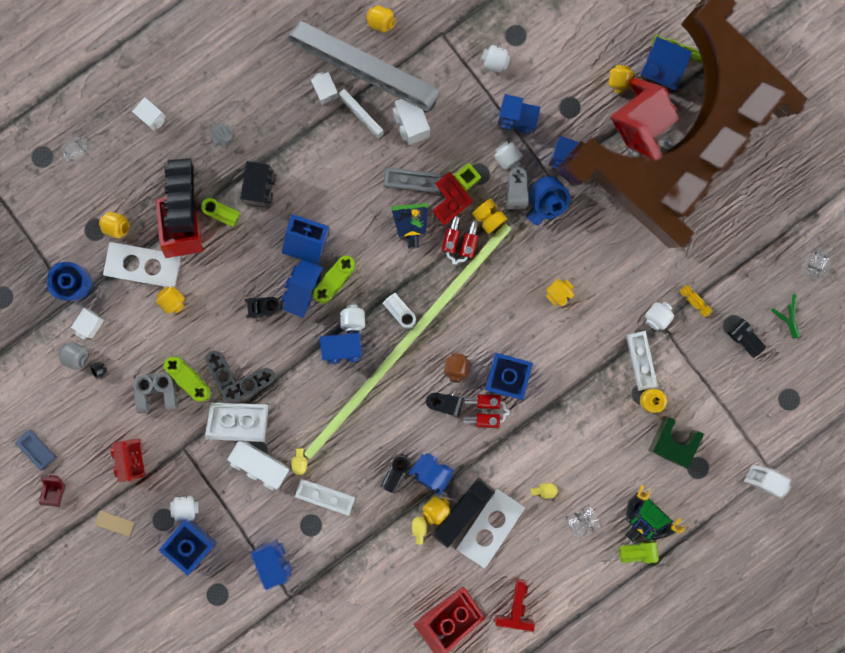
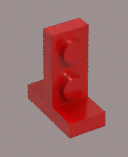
[494,578,535,632]

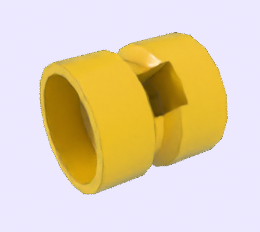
[472,198,508,235]

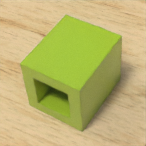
[454,163,482,193]

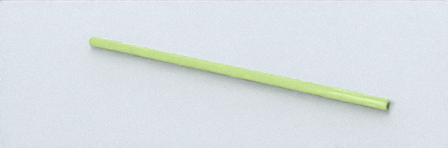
[304,223,511,459]

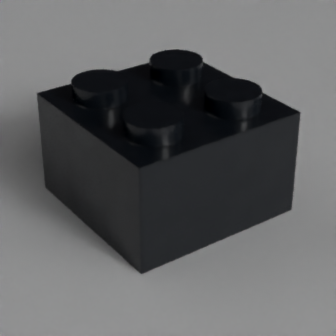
[240,161,277,209]

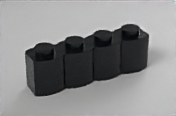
[164,158,195,234]

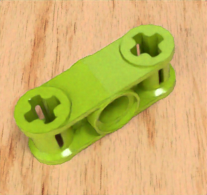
[313,255,356,304]
[164,356,211,402]

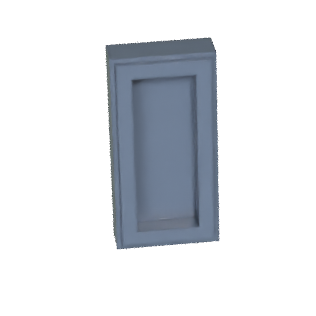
[15,429,57,471]

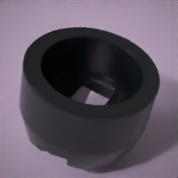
[90,362,107,379]

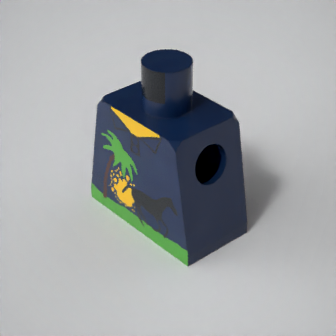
[391,203,428,249]

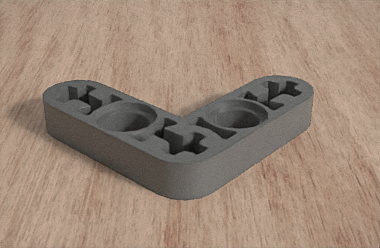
[206,351,275,403]

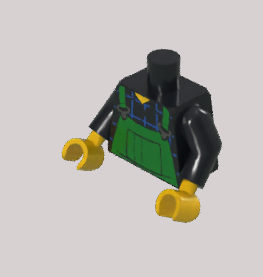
[625,485,686,543]

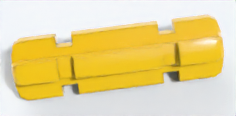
[680,285,712,317]

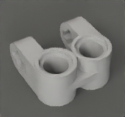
[506,167,528,209]
[133,373,178,414]

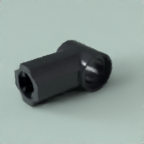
[727,318,766,358]
[380,454,410,494]

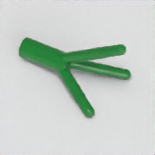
[771,294,800,339]

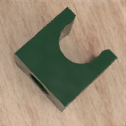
[648,416,704,469]

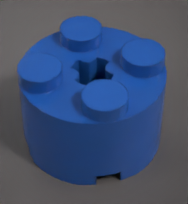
[47,262,93,302]
[408,453,454,495]

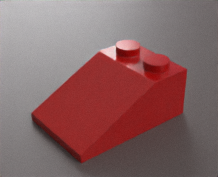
[155,197,203,259]
[110,438,146,482]
[413,587,486,653]

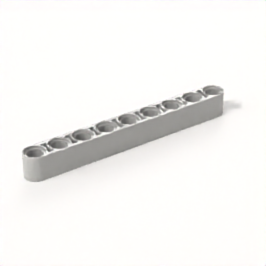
[288,21,439,111]

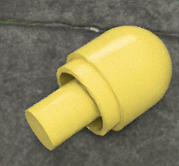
[292,448,307,475]
[530,483,558,499]
[412,517,427,544]

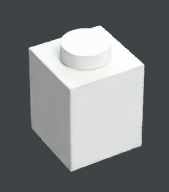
[311,72,339,105]
[132,97,166,131]
[71,308,105,339]

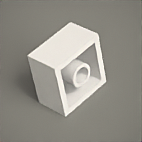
[392,99,430,145]

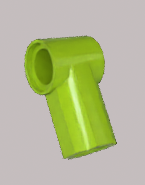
[201,198,241,228]
[619,541,659,563]

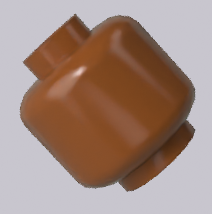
[444,353,471,383]

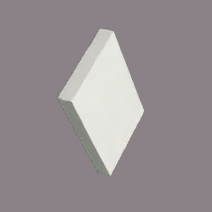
[205,402,269,442]

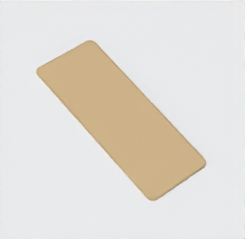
[95,511,134,537]

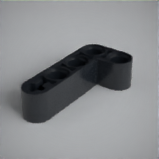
[432,477,495,548]

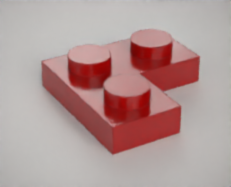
[431,172,474,226]

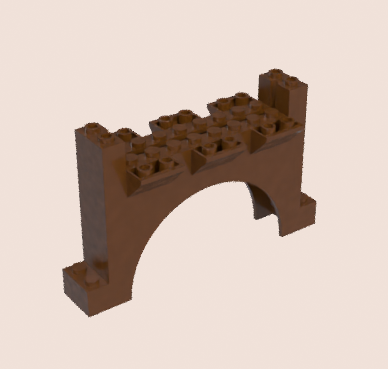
[556,0,808,248]

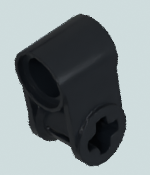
[245,297,283,318]
[426,393,464,417]

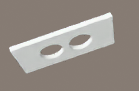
[103,242,181,287]
[456,488,525,569]

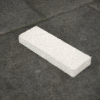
[339,89,384,138]
[626,331,658,391]
[295,478,355,516]

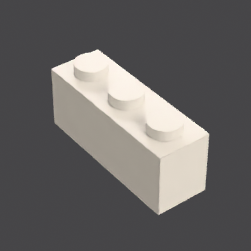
[227,441,291,490]
[744,465,791,498]

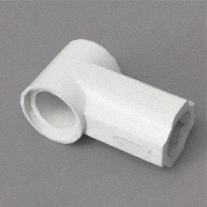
[383,293,417,329]

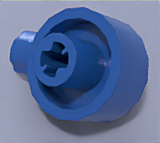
[526,176,571,226]

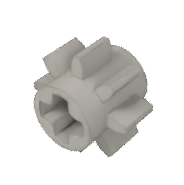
[210,123,235,147]

